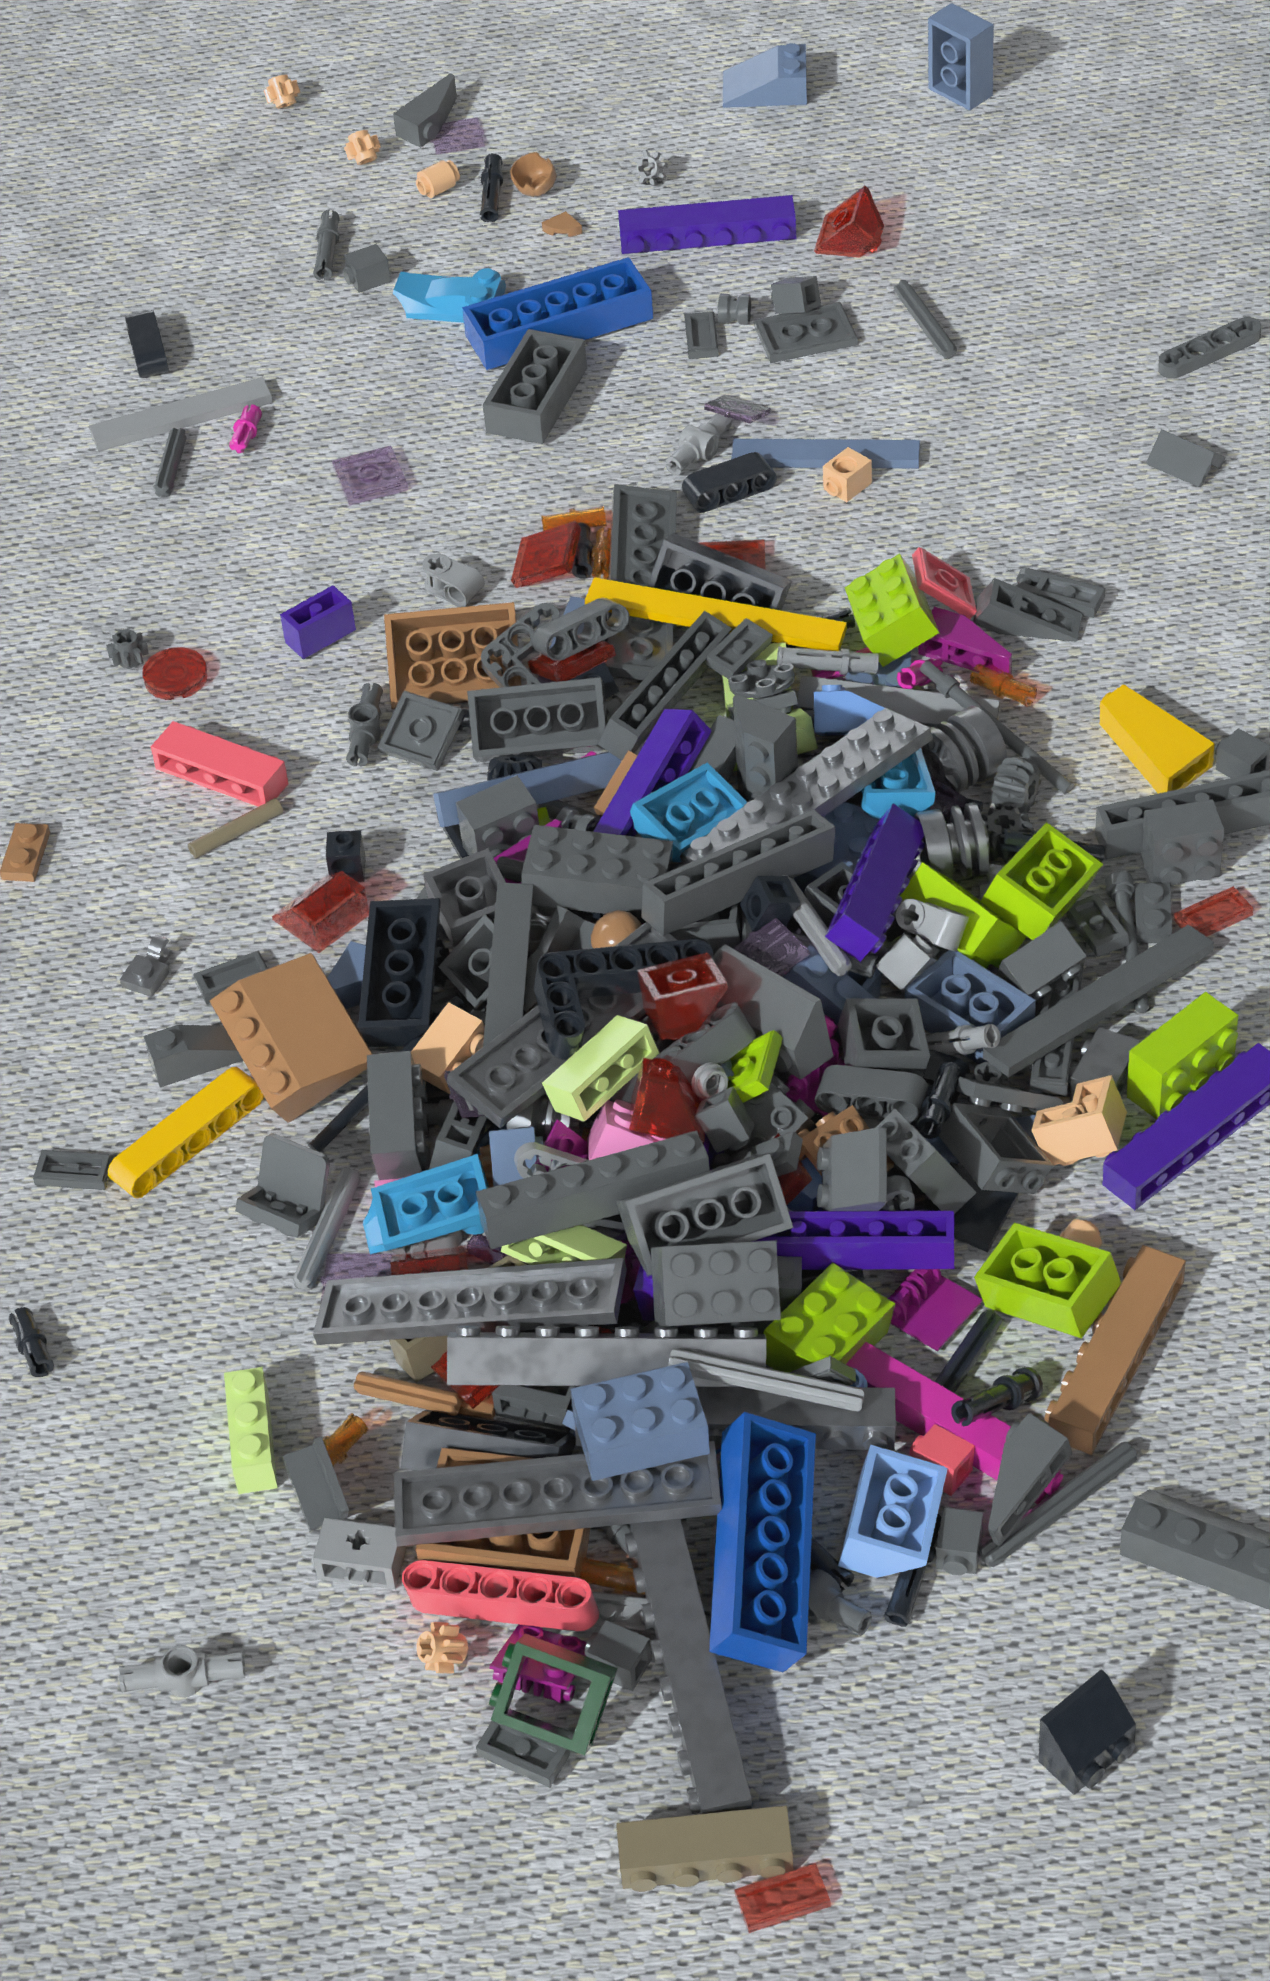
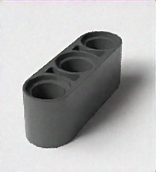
[532,597,629,661]
[652,1002,756,1096]
[815,1065,928,1123]

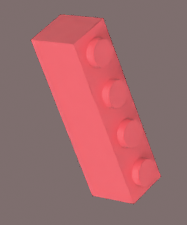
[151,721,289,807]

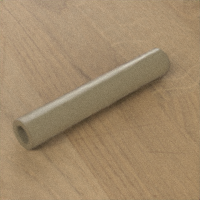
[188,798,283,859]

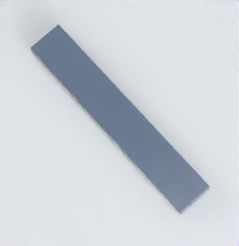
[731,439,920,469]
[433,752,621,827]

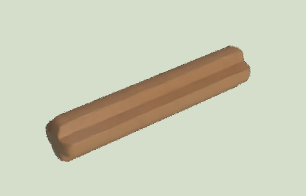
[354,1371,462,1416]

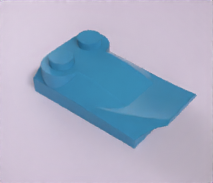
[393,268,506,323]
[861,748,935,819]
[630,763,748,862]
[363,1154,489,1255]

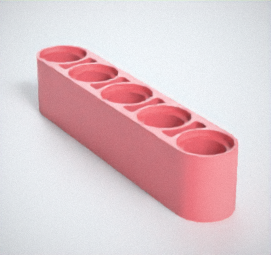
[402,1560,599,1631]

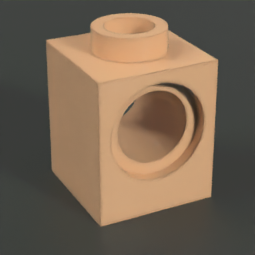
[823,447,872,502]

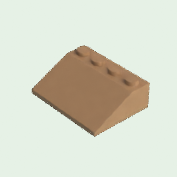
[384,602,522,709]
[210,953,373,1123]
[416,1448,590,1579]

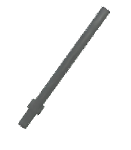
[920,660,1074,795]

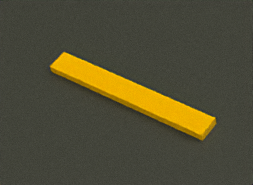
[585,577,847,651]

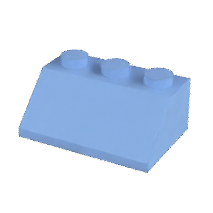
[838,1445,948,1578]

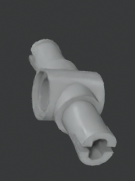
[666,411,732,475]
[119,1645,245,1698]

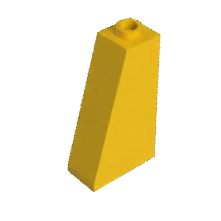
[1099,684,1215,794]

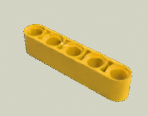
[108,1067,264,1199]

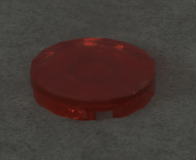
[142,647,208,700]

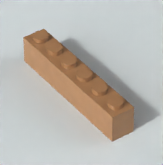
[1044,1245,1186,1455]

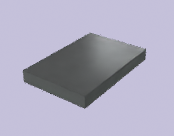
[754,302,858,364]

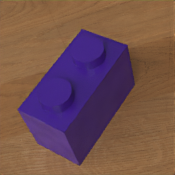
[280,585,356,659]

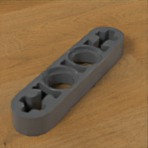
[1158,317,1261,378]

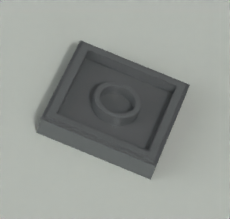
[377,691,465,771]

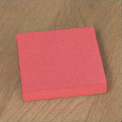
[912,547,977,619]

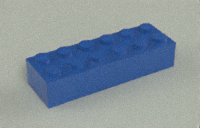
[462,257,653,370]
[709,1412,816,1673]

